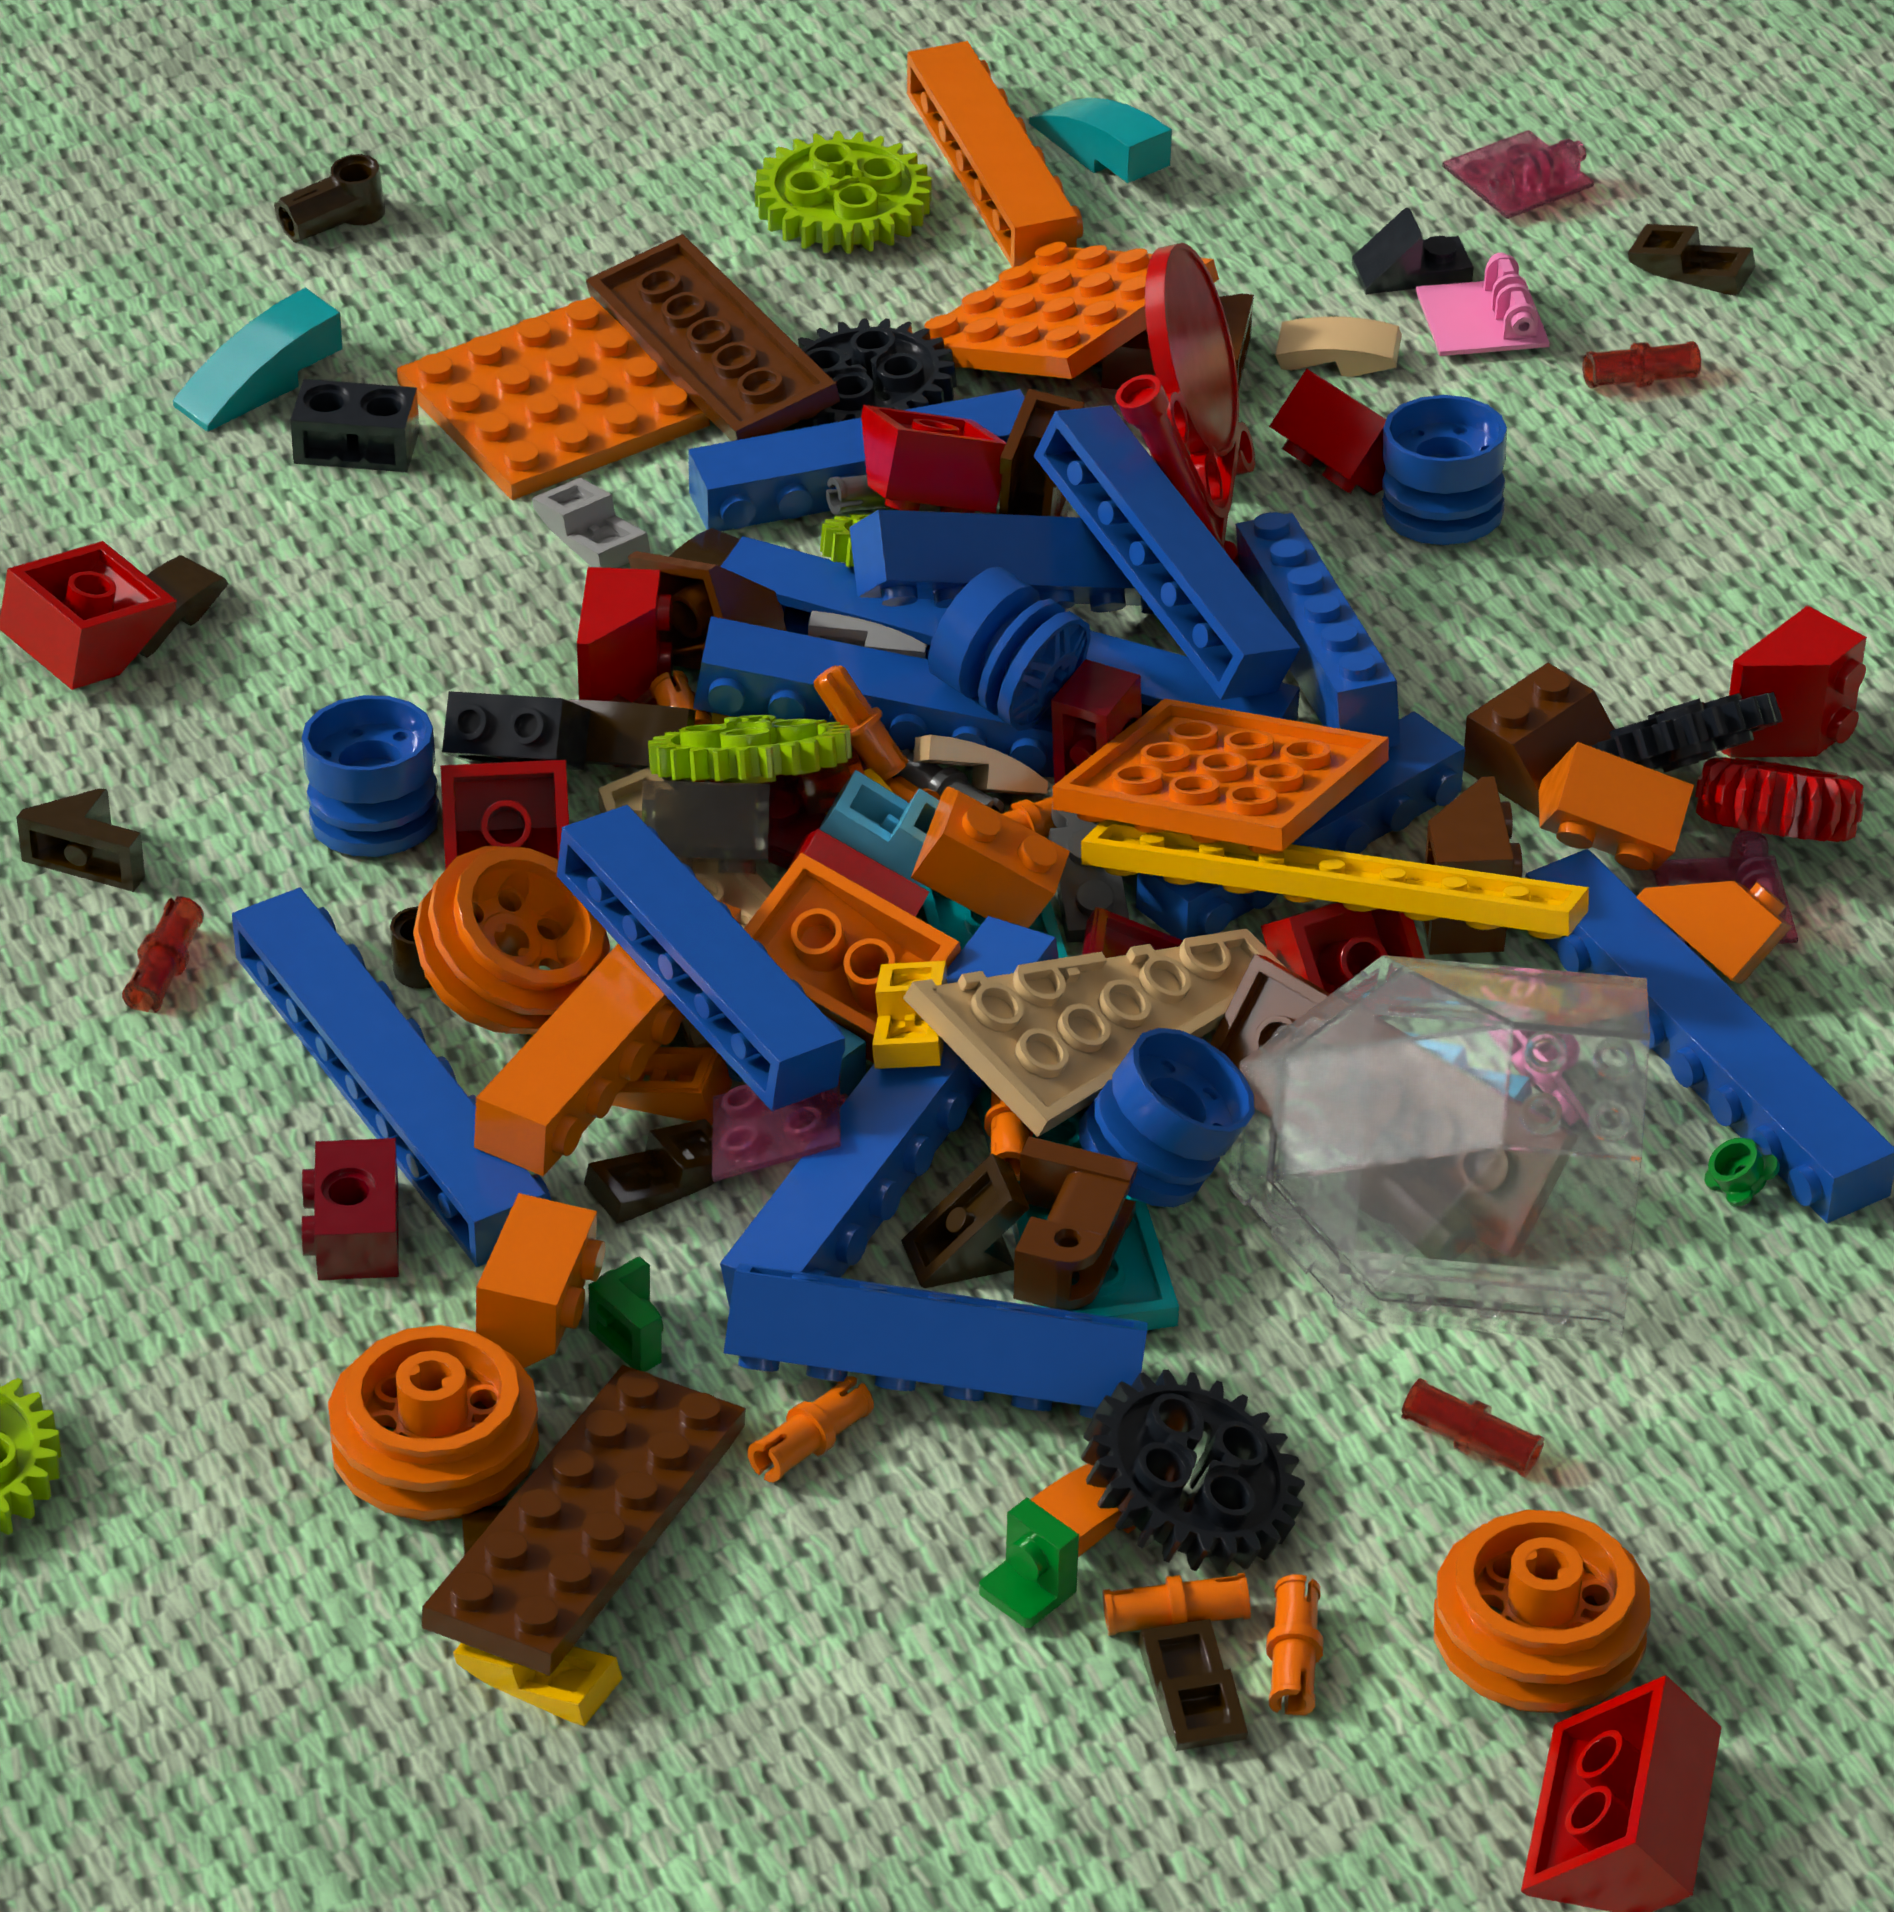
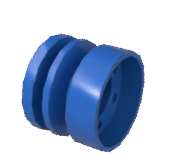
[1382,395,1507,545]
[928,566,1091,731]
[301,695,440,857]
[1079,1028,1255,1207]

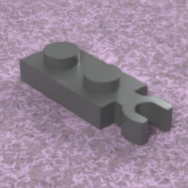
[1049,802,1129,943]

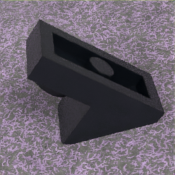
[1351,208,1474,294]

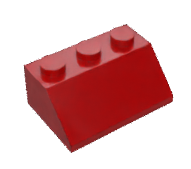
[1521,1675,1722,1912]

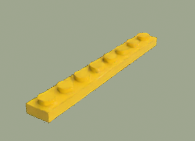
[1081,820,1589,939]

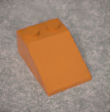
[744,853,961,1063]

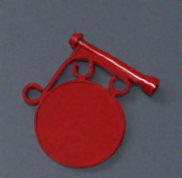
[1115,243,1255,568]

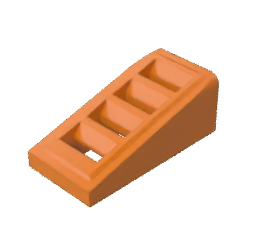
[612,1047,732,1125]

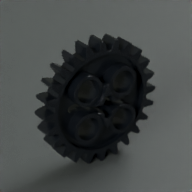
[796,318,957,429]
[1591,692,1783,773]
[1081,1370,1305,1573]

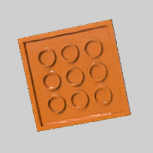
[924,242,1219,379]
[397,297,710,500]
[1052,698,1389,854]

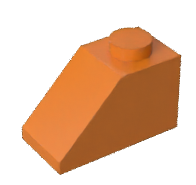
[1636,881,1792,984]

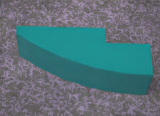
[1029,98,1172,184]
[173,287,343,432]

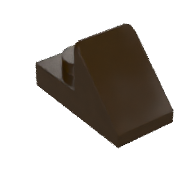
[16,788,145,892]
[901,1153,1030,1288]

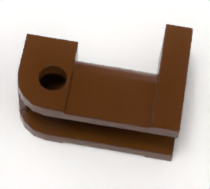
[999,389,1085,517]
[1013,1136,1138,1311]

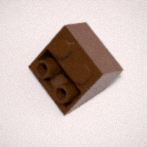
[1422,776,1522,955]

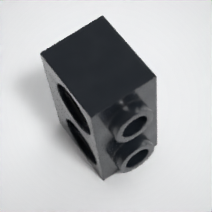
[290,379,420,472]
[442,691,590,771]

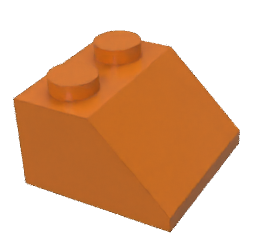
[1539,742,1694,871]
[911,786,1070,928]
[476,1193,606,1368]

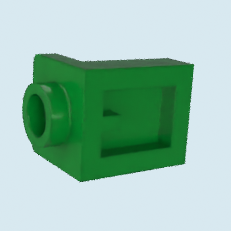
[588,1256,664,1372]
[979,1497,1079,1628]

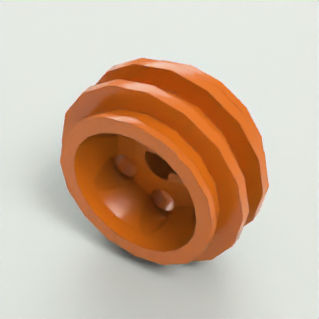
[413,846,610,1034]
[328,1325,540,1522]
[1434,1510,1651,1713]

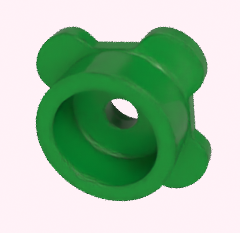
[1704,1138,1780,1207]

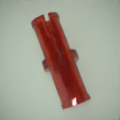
[1582,341,1701,388]
[122,896,204,1013]
[1401,1378,1545,1478]

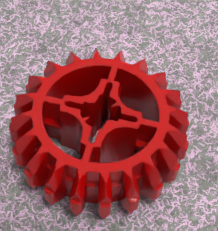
[1695,757,1865,842]

